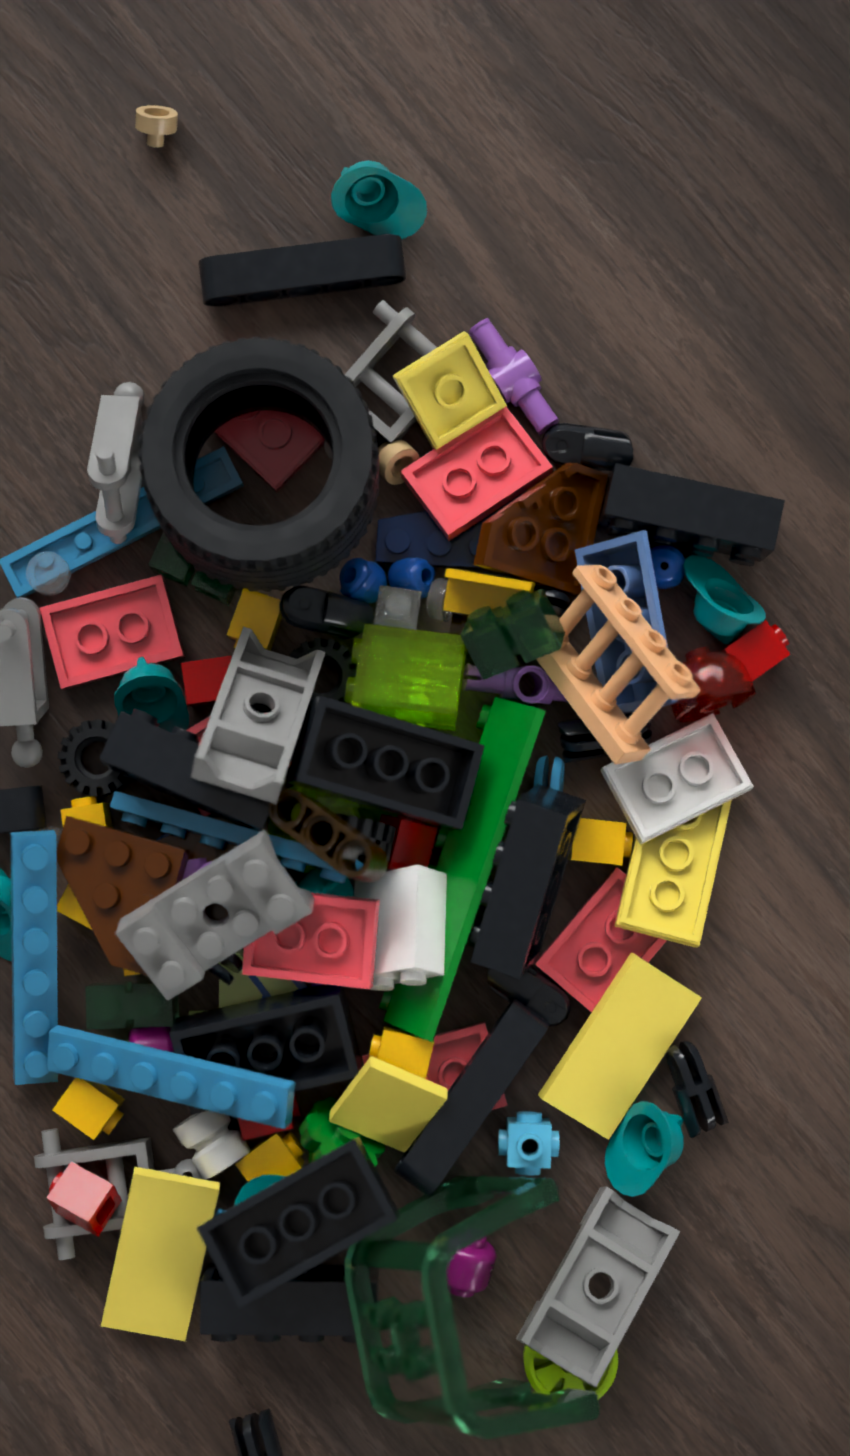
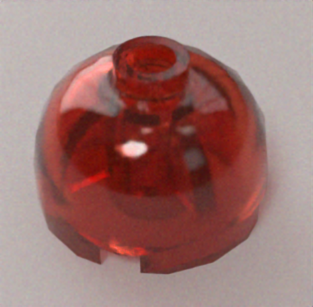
[671,647,756,723]

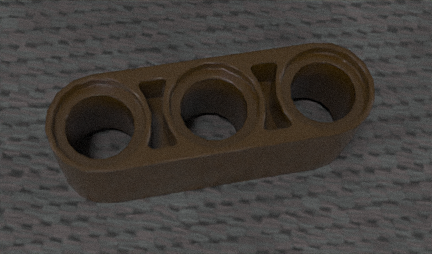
[269,789,388,883]

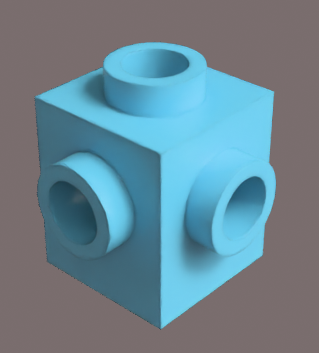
[498,1111,559,1175]

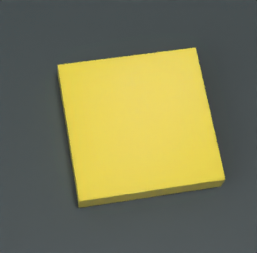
[392,331,507,450]
[329,1056,448,1153]

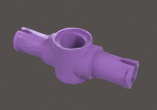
[469,318,559,435]
[462,663,568,704]

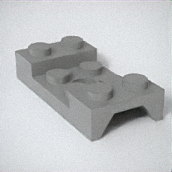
[191,626,325,804]
[115,830,314,1001]
[516,1186,680,1387]

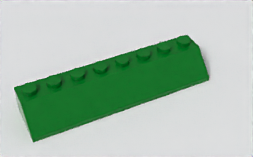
[379,697,546,1042]

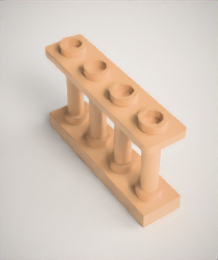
[520,565,700,764]

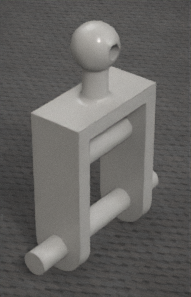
[324,300,437,460]
[87,382,144,544]
[0,597,49,768]
[34,1128,203,1260]

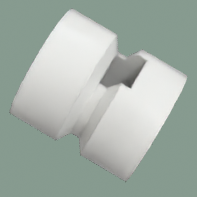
[172,1111,251,1180]

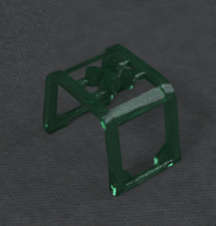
[344,1175,600,1439]

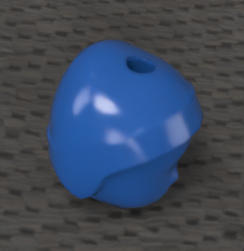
[650,545,685,589]
[388,557,436,601]
[339,558,387,604]

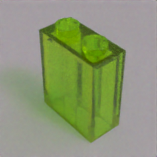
[345,624,467,731]

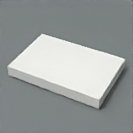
[600,713,754,845]

